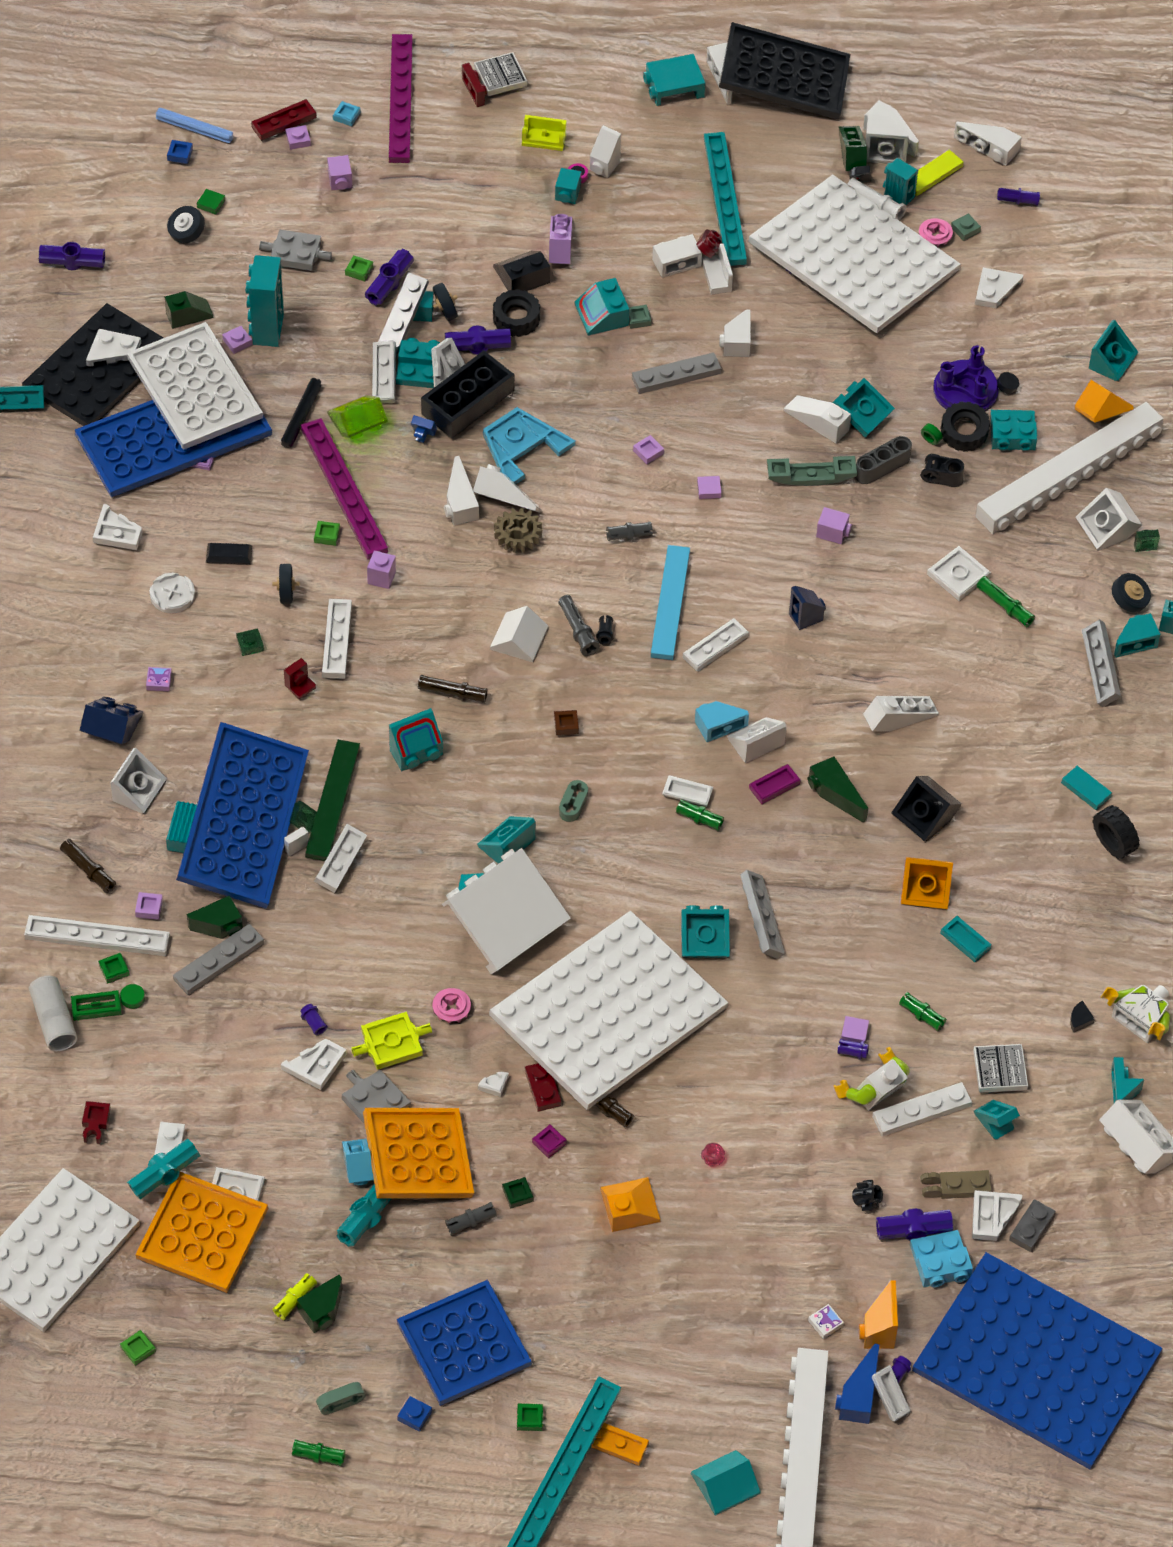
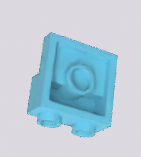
[910,1230,973,1288]

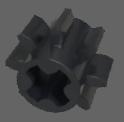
[852,1180,883,1211]

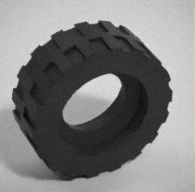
[493,289,540,337]
[940,401,990,452]
[1092,805,1140,859]

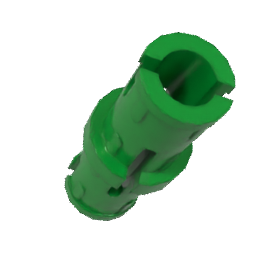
[676,799,724,831]
[899,992,947,1031]
[292,1439,346,1466]

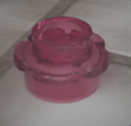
[701,1143,725,1166]

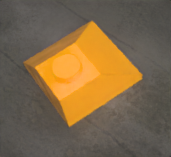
[600,1177,660,1232]
[859,1280,898,1349]

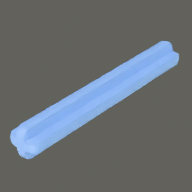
[156,108,233,143]

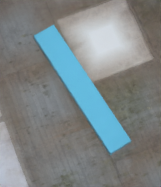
[651,545,690,660]

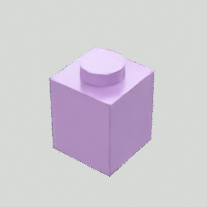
[327,155,352,190]
[816,507,852,544]
[367,551,396,589]

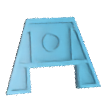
[483,407,576,484]

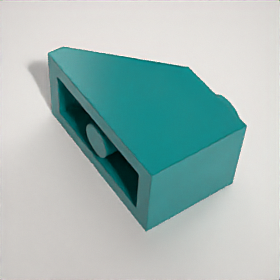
[1114,613,1161,658]

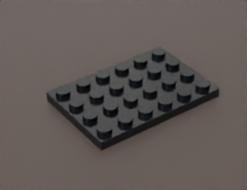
[719,22,851,120]
[22,303,164,426]

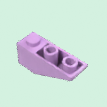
[549,214,572,264]

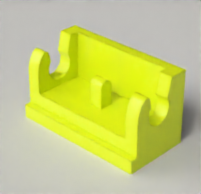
[522,115,567,151]

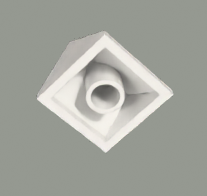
[490,606,548,663]
[727,717,786,763]
[110,748,167,814]

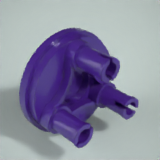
[933,345,999,411]

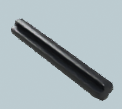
[281,378,322,448]

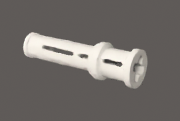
[847,178,907,220]

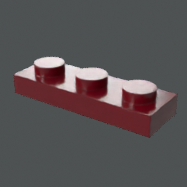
[251,99,317,141]

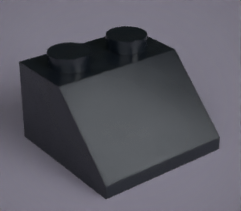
[493,251,550,291]
[891,776,962,841]

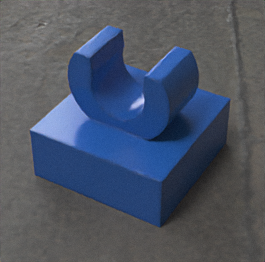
[411,415,437,443]

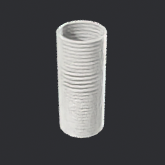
[29,975,77,1051]

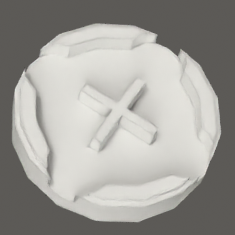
[149,573,195,614]

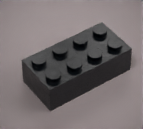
[421,350,515,439]

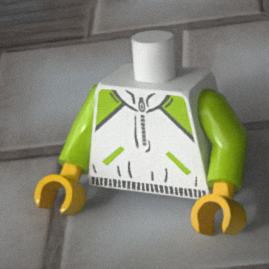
[1100,985,1170,1044]
[834,1047,910,1111]

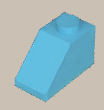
[695,701,749,742]
[342,1138,374,1185]

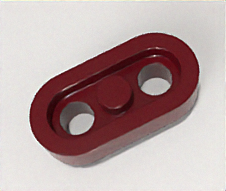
[696,229,722,258]

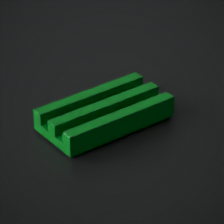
[71,990,122,1021]

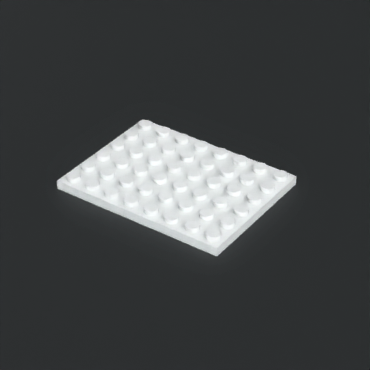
[748,175,961,333]
[489,911,728,1110]

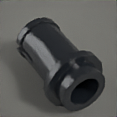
[596,615,614,645]

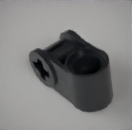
[920,454,964,487]

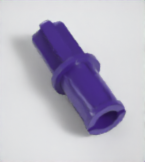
[997,188,1040,206]

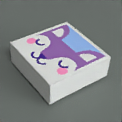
[808,1304,844,1339]

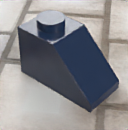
[789,586,826,630]

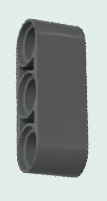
[855,436,912,484]

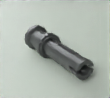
[558,595,600,656]

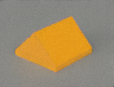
[1075,380,1134,423]
[901,857,953,909]

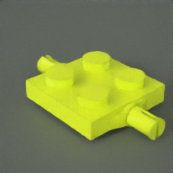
[351,1011,432,1070]

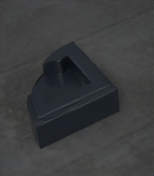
[1070,1001,1095,1032]

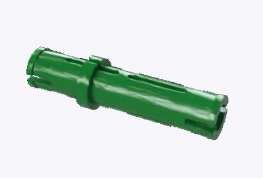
[977,576,1035,627]

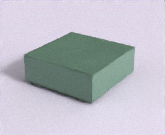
[629,305,651,329]

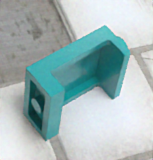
[643,54,705,106]

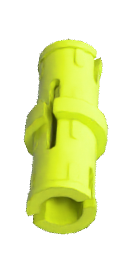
[272,1273,317,1320]

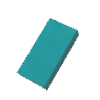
[1061,765,1112,810]
[940,916,992,962]

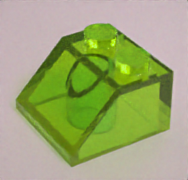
[327,395,388,440]

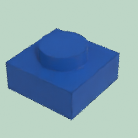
[167,140,193,164]
[397,1396,432,1432]

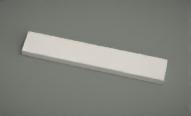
[24,915,170,956]

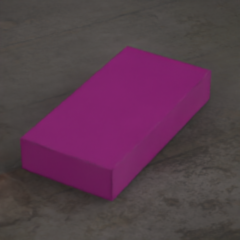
[749,764,801,805]

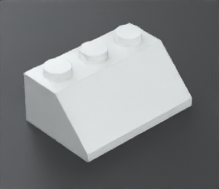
[1099,1100,1173,1174]

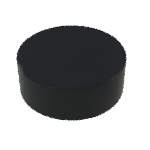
[997,372,1019,394]

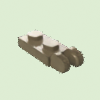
[920,1170,991,1199]

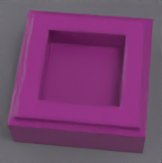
[532,1124,567,1158]

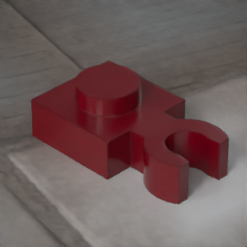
[82,1101,111,1144]

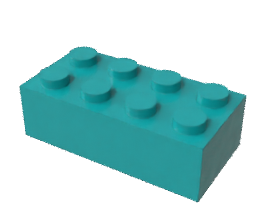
[245,255,284,347]

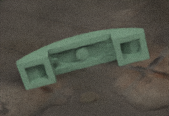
[767,456,857,486]

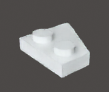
[975,267,1023,309]

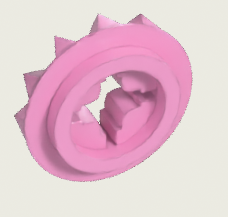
[919,218,953,247]
[432,988,471,1023]

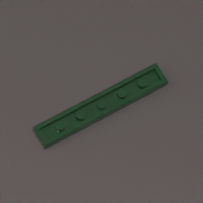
[305,739,360,861]

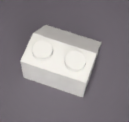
[865,115,909,164]
[1076,488,1142,550]

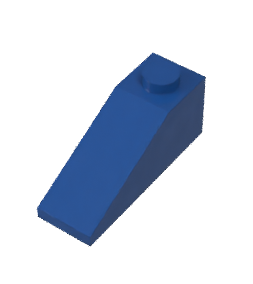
[835,1344,880,1424]

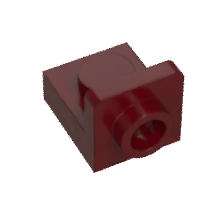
[284,658,316,699]

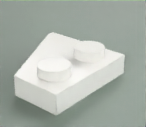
[86,329,141,366]
[431,338,465,387]
[93,504,142,550]
[281,1039,347,1090]
[972,1190,1022,1241]

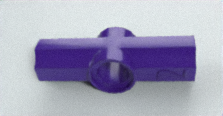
[38,242,105,270]
[365,248,414,306]
[445,325,511,355]
[876,1208,953,1241]

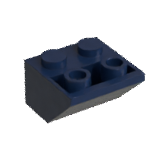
[79,696,143,744]

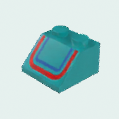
[574,278,629,336]
[389,708,443,771]

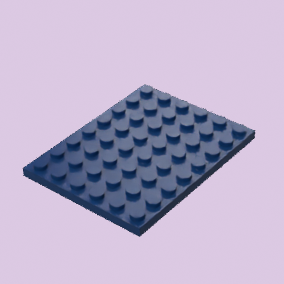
[912,1252,1162,1470]

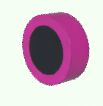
[568,163,588,184]

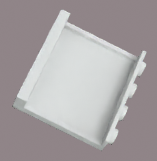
[442,848,570,974]

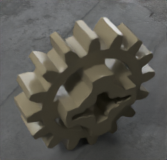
[494,508,542,553]

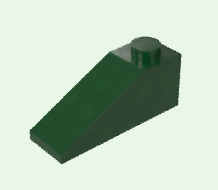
[839,126,867,171]
[807,756,868,822]

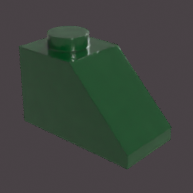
[164,291,214,329]
[186,896,243,939]
[297,1275,343,1333]

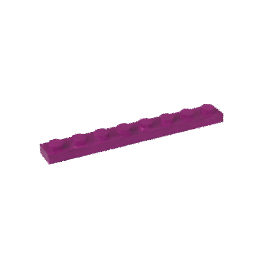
[389,34,413,163]
[301,418,388,560]

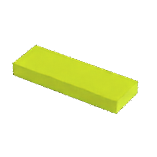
[915,149,964,196]

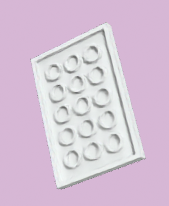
[127,322,263,450]
[0,1168,140,1332]

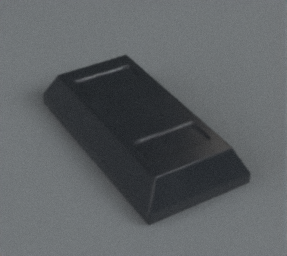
[206,543,253,565]

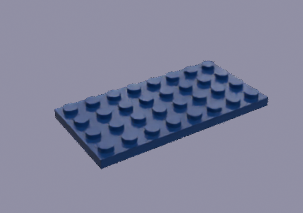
[74,400,272,497]
[176,722,309,909]

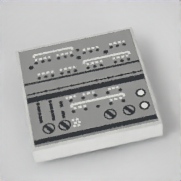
[474,52,527,96]
[973,1044,1028,1093]

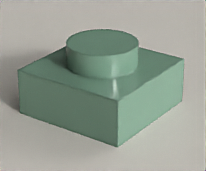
[951,213,981,241]

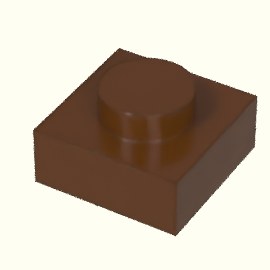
[554,710,579,735]

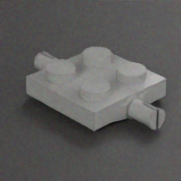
[259,229,332,271]
[342,1070,411,1124]

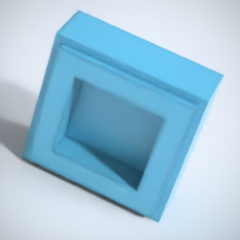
[333,101,361,127]

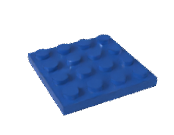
[397,1280,532,1406]

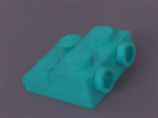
[395,338,440,388]
[832,378,895,437]
[990,409,1037,451]
[681,905,730,958]

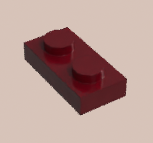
[462,63,487,107]
[525,1063,561,1112]

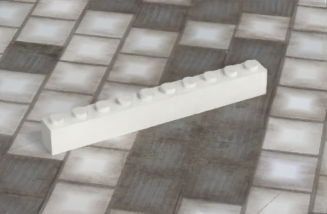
[976,402,1163,534]
[776,1348,828,1547]

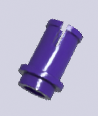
[300,1004,328,1035]
[837,1039,869,1060]
[891,1356,911,1384]

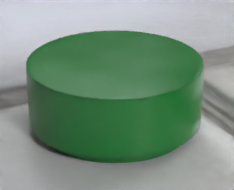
[921,423,943,445]
[120,984,145,1009]

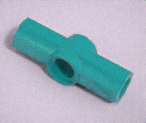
[127,1138,201,1200]
[337,1184,392,1247]

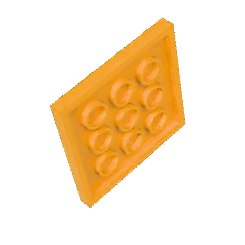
[363,1108,474,1198]
[135,1172,268,1293]

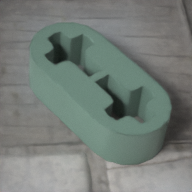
[559,780,588,822]
[316,1382,366,1415]

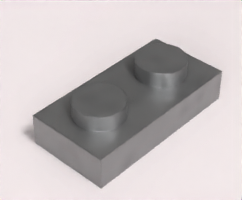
[1009,1199,1056,1252]

